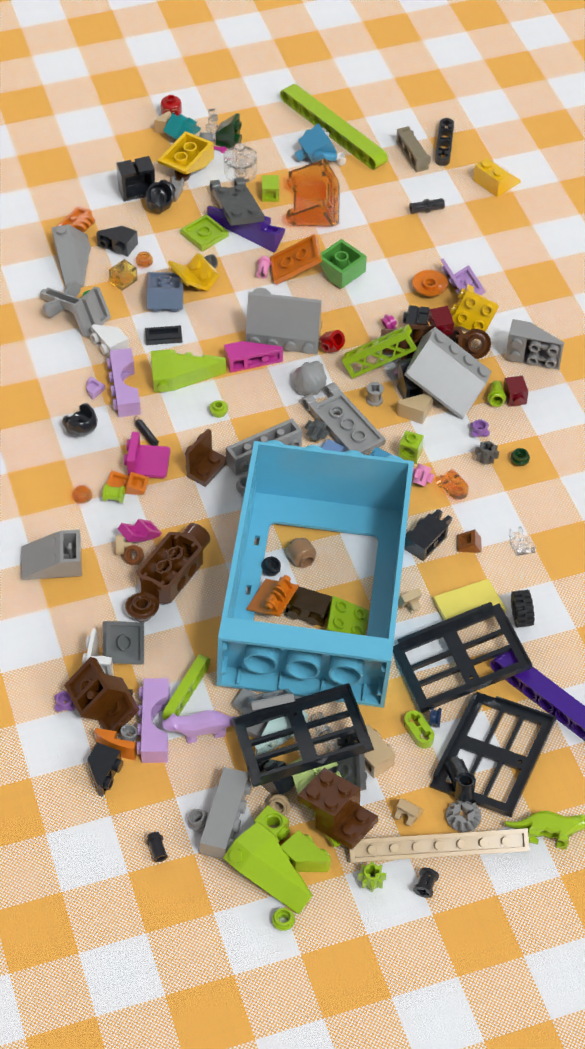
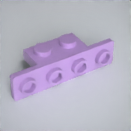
[441,258,486,295]

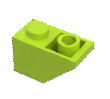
[281,830,331,872]

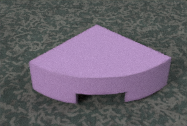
[86,377,105,400]

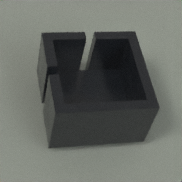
[116,156,155,202]

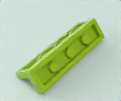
[342,324,417,379]

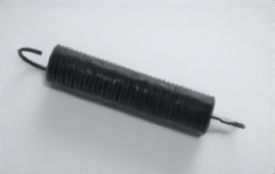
[134,416,159,446]

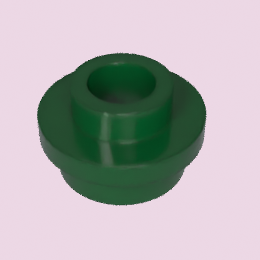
[510,448,530,466]

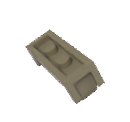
[396,126,431,173]

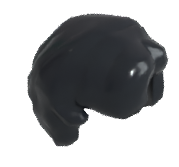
[62,403,98,437]

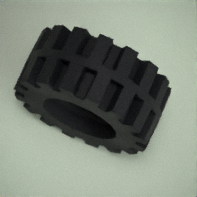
[511,589,535,628]

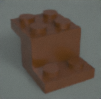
[64,657,140,733]
[297,767,378,850]

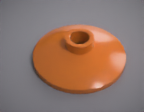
[412,270,448,296]

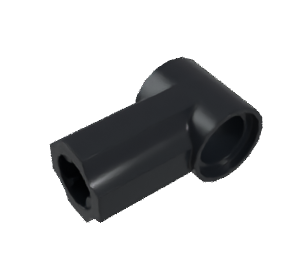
[444,756,476,802]

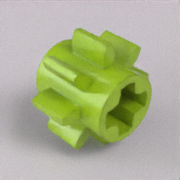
[358,861,386,892]

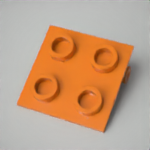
[246,575,299,617]

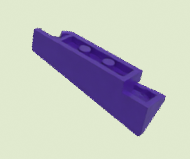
[207,206,285,253]

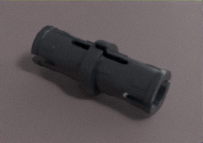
[409,198,445,214]

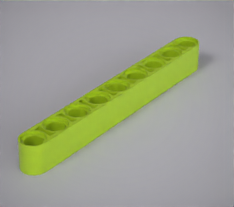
[280,84,388,170]

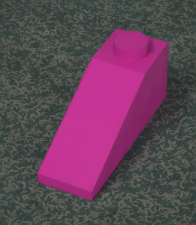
[224,341,283,373]

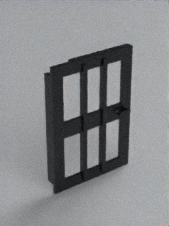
[393,602,533,713]
[232,683,374,787]
[430,692,556,818]

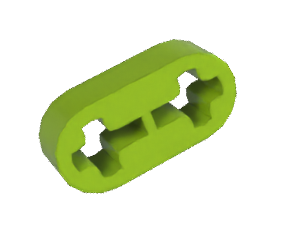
[404,710,434,749]

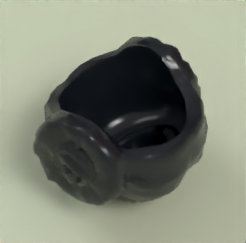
[145,180,176,214]

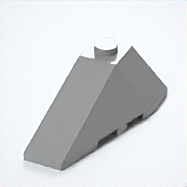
[51,224,91,288]

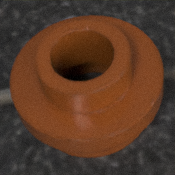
[124,545,144,565]

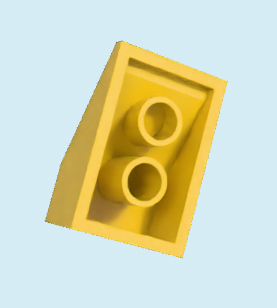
[158,131,214,174]

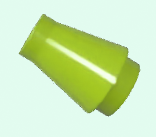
[488,381,506,407]

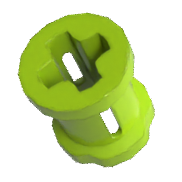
[102,484,125,503]

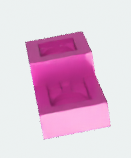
[117,519,162,542]

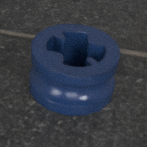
[429,707,442,728]

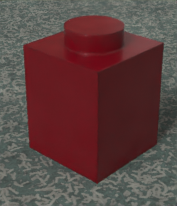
[429,306,454,336]
[503,375,529,407]

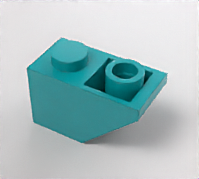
[163,113,201,139]

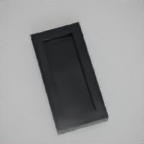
[145,325,183,345]

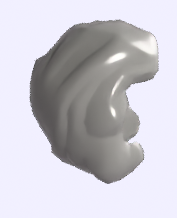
[293,361,327,395]

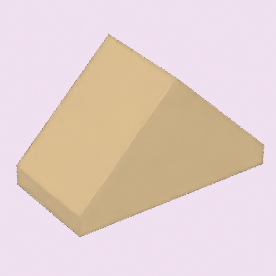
[397,393,434,424]

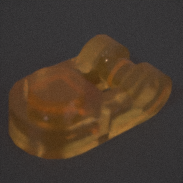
[436,469,469,499]

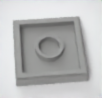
[247,688,295,711]

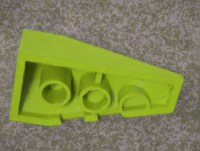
[151,349,226,393]
[223,821,313,914]

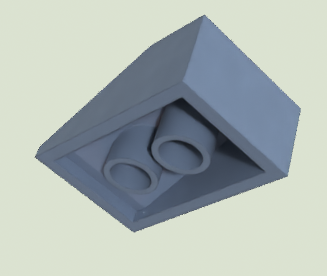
[147,272,183,312]

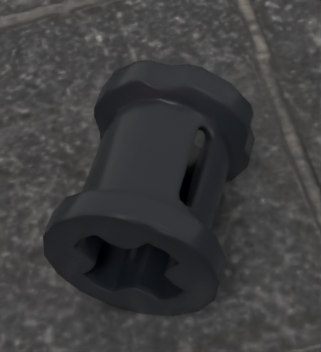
[413,867,439,898]

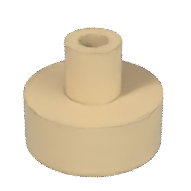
[115,535,132,555]

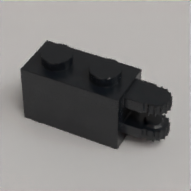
[404,509,452,561]

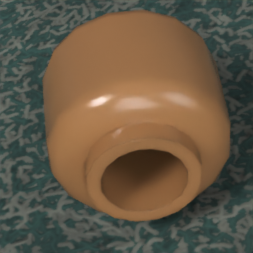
[287,538,316,568]

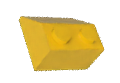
[473,158,521,197]

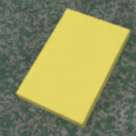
[433,579,506,620]

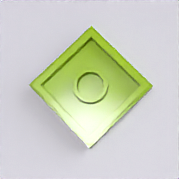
[180,214,229,252]

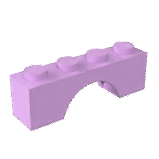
[107,348,141,417]
[137,678,170,763]

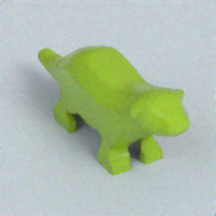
[505,811,585,850]

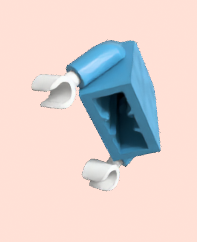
[294,123,347,166]

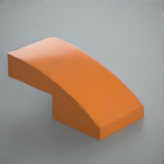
[107,470,150,495]
[94,728,137,760]

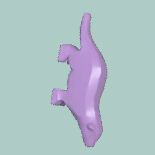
[162,710,235,744]

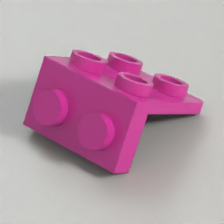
[124,432,171,478]

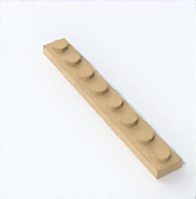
[349,828,530,863]

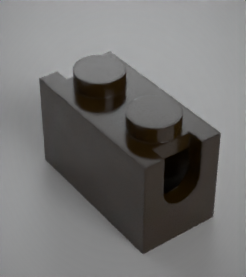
[285,587,332,627]

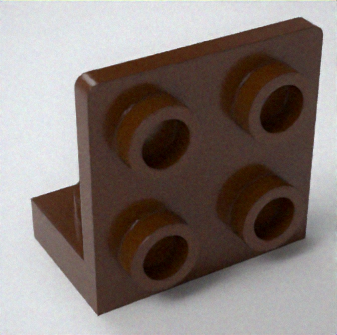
[185,429,227,487]

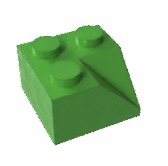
[319,239,367,289]

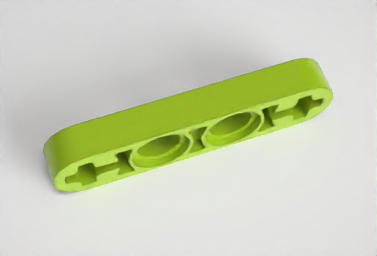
[162,654,210,720]

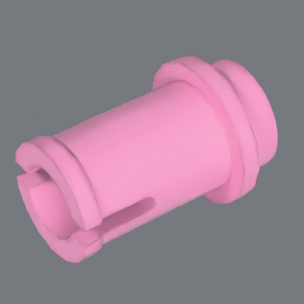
[256,256,271,279]

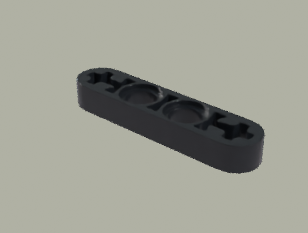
[435,118,454,166]

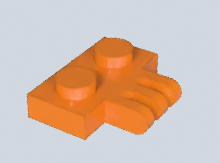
[56,206,95,232]

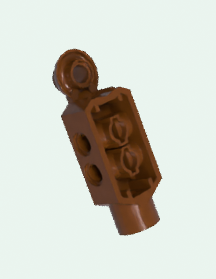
[381,323,491,360]
[125,523,211,622]

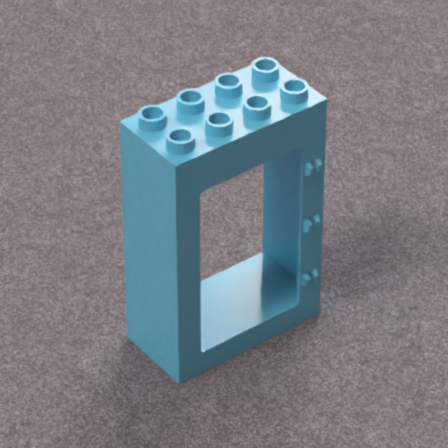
[217,440,414,708]

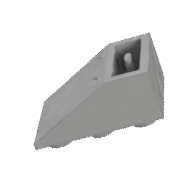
[505,319,564,370]
[21,529,82,580]

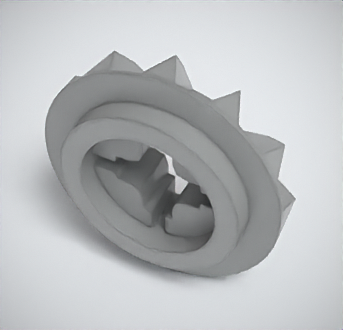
[446,799,481,832]

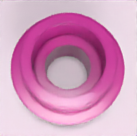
[381,314,397,329]

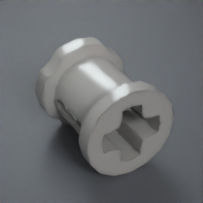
[366,382,384,407]

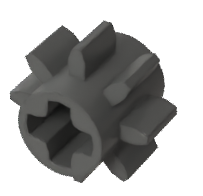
[304,418,329,441]
[475,441,499,465]

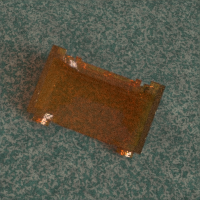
[286,159,340,227]

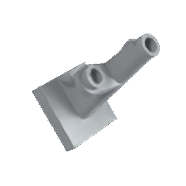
[40,281,111,338]

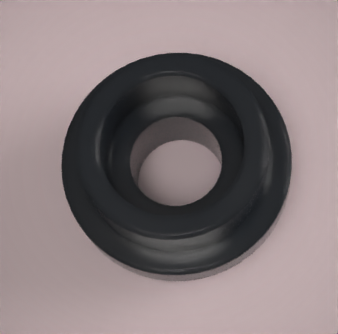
[261,556,281,576]

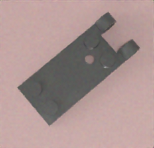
[210,177,264,226]

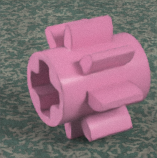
[412,463,435,486]

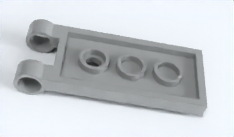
[301,382,386,455]

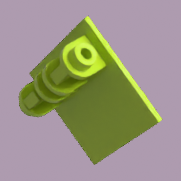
[327,596,369,635]

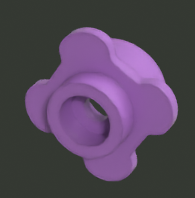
[470,419,490,437]
[54,691,76,712]

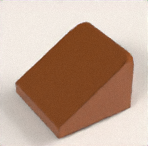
[457,529,482,553]

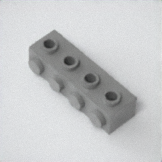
[226,418,302,475]
[200,767,252,859]

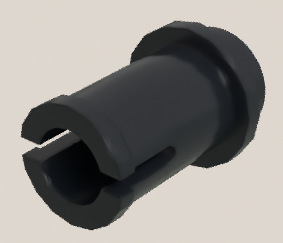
[146,832,168,862]

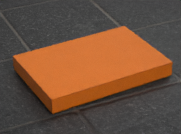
[270,234,322,285]

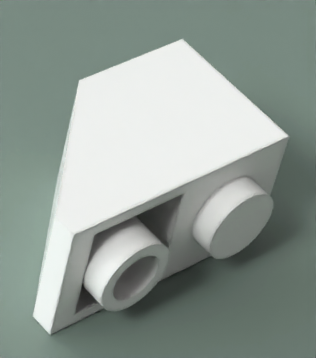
[90,324,129,358]

